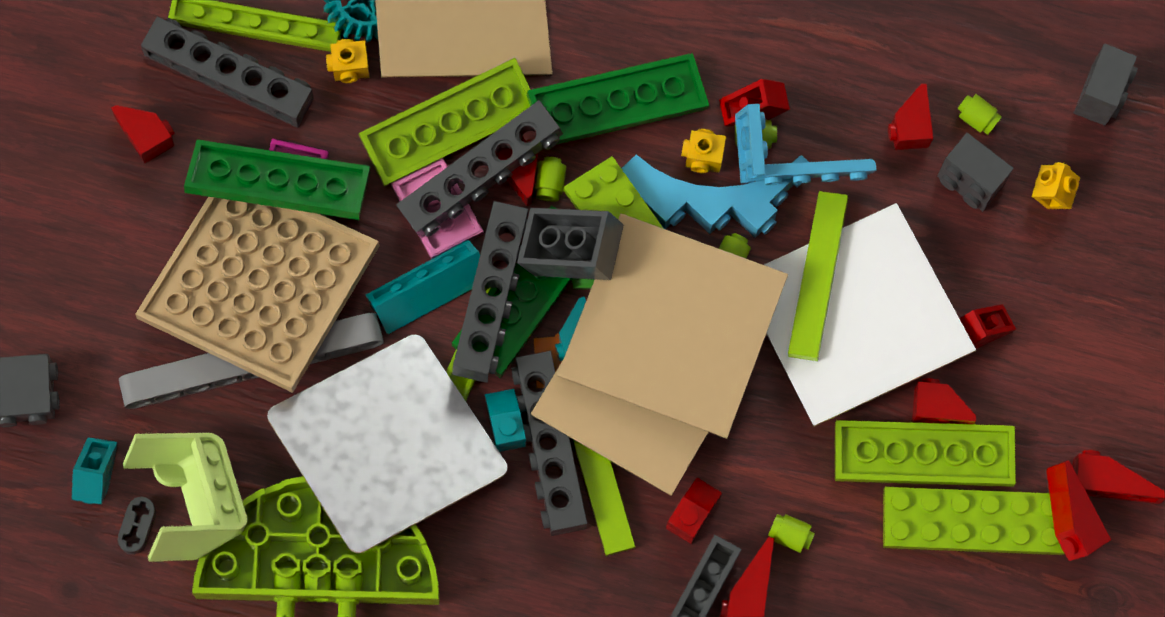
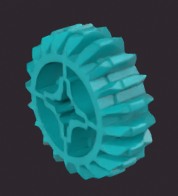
[324,0,378,43]

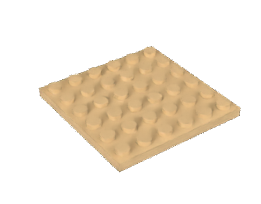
[135,197,380,393]

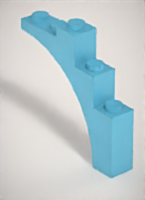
[621,154,808,238]

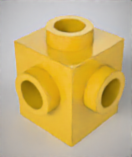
[326,39,370,83]
[681,129,726,173]
[1032,162,1080,209]

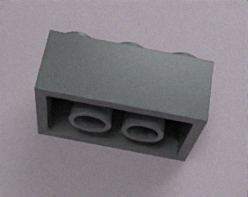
[517,208,624,280]

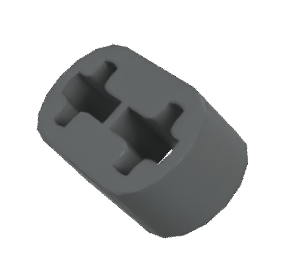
[118,497,156,555]

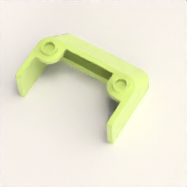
[123,433,247,562]

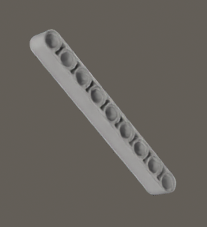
[118,313,384,409]

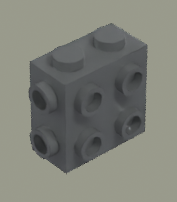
[0,354,60,427]

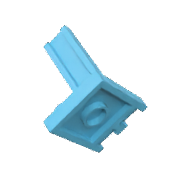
[735,104,876,185]

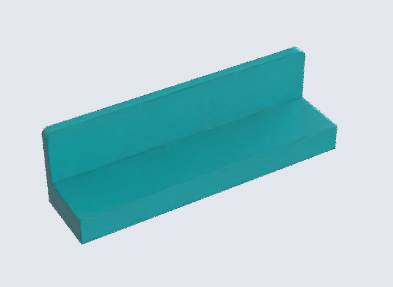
[366,240,480,334]

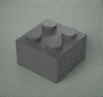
[1073,43,1138,126]
[937,133,1014,212]

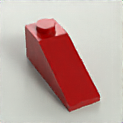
[1073,450,1165,504]
[1046,460,1111,561]
[720,537,774,617]

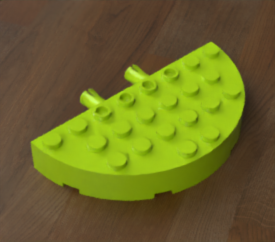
[192,476,440,617]

